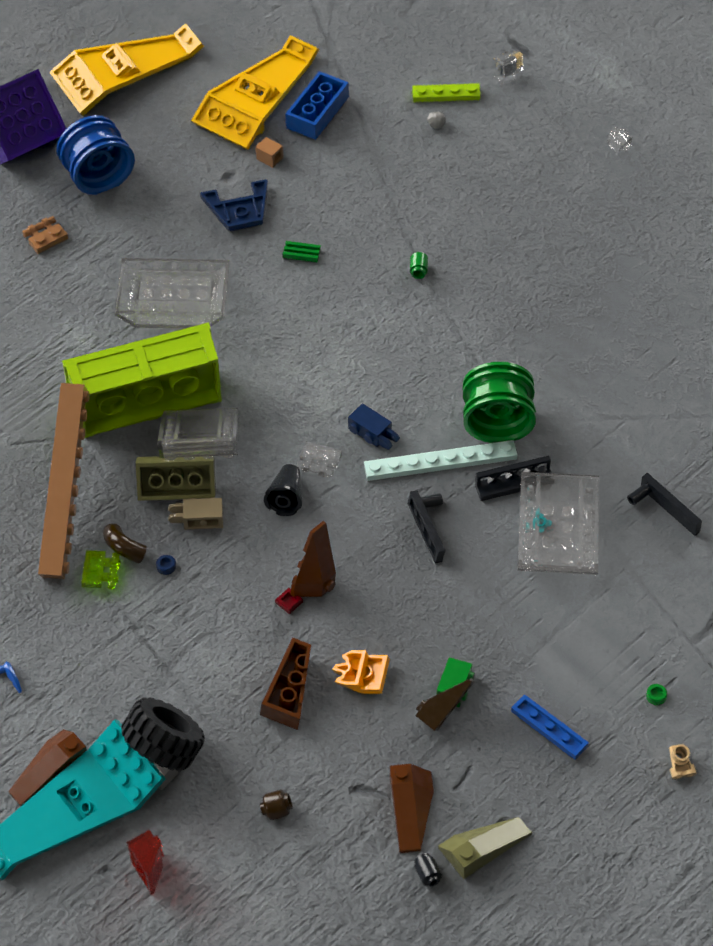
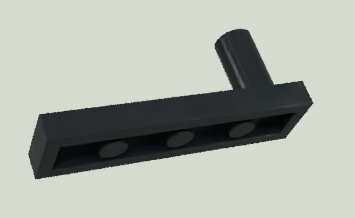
[627,473,702,536]
[407,490,446,563]

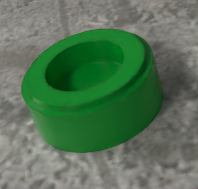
[646,684,667,705]

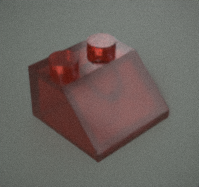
[127,830,164,895]

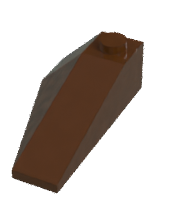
[8,729,87,807]

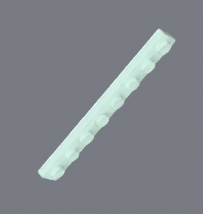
[364,440,517,481]

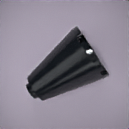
[264,464,303,516]

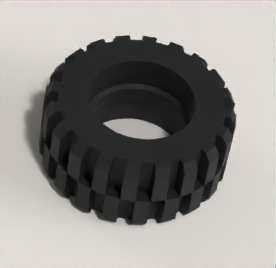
[121,697,205,771]

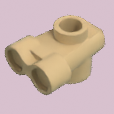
[669,744,697,779]

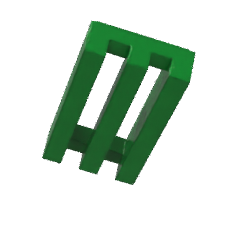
[282,241,321,263]

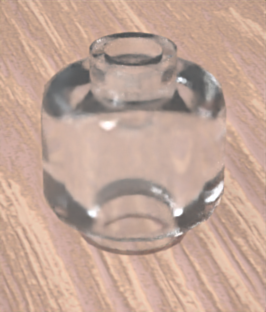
[607,127,633,153]

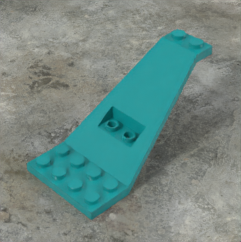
[0,719,166,880]

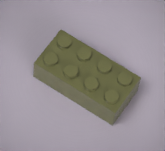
[136,454,216,501]

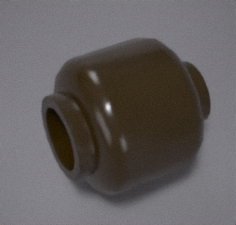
[260,790,293,820]

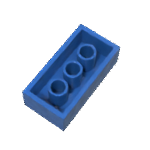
[285,71,349,140]

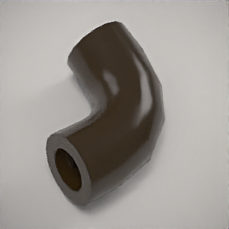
[103,523,147,564]

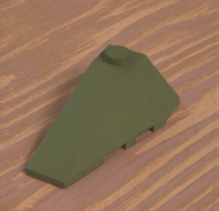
[438,817,532,879]

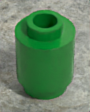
[410,252,428,279]

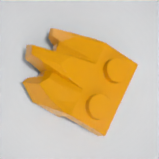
[332,650,390,694]

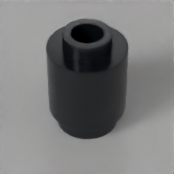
[414,853,442,887]

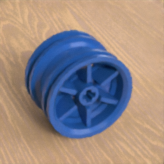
[56,115,135,195]

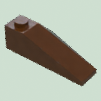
[290,521,336,597]
[390,764,434,853]

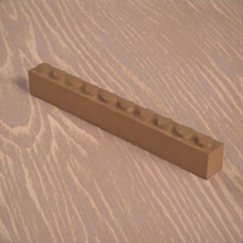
[38,383,90,579]

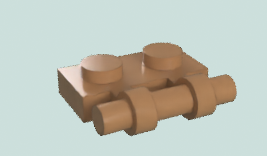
[22,216,68,254]

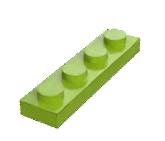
[412,83,480,102]

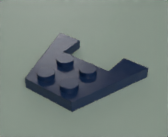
[200,179,268,231]

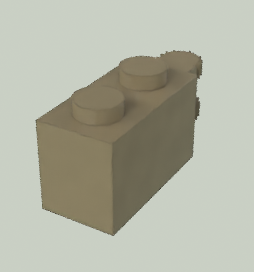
[168,497,223,530]

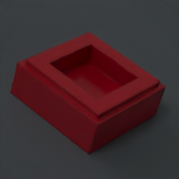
[275,588,303,614]

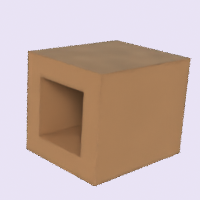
[255,137,283,168]

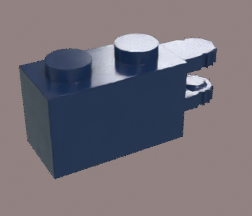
[348,403,400,450]

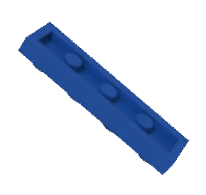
[511,694,589,760]

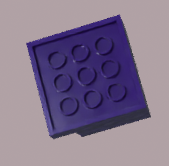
[0,69,67,164]

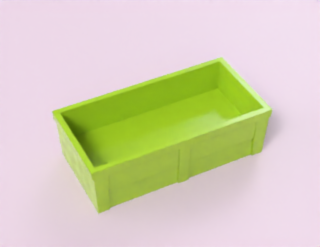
[62,322,222,438]

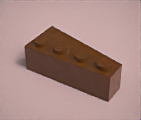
[260,637,311,730]

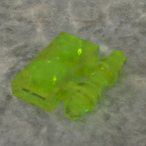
[81,550,121,590]

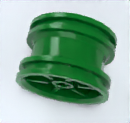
[462,362,536,443]

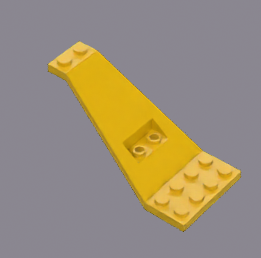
[50,24,204,116]
[191,35,319,150]

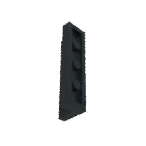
[475,455,554,501]

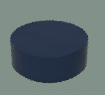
[156,555,176,575]

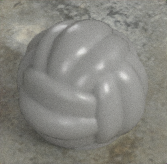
[427,112,446,129]

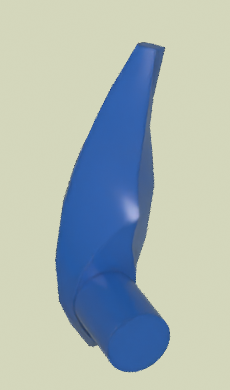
[0,661,22,693]

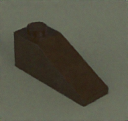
[415,679,475,731]

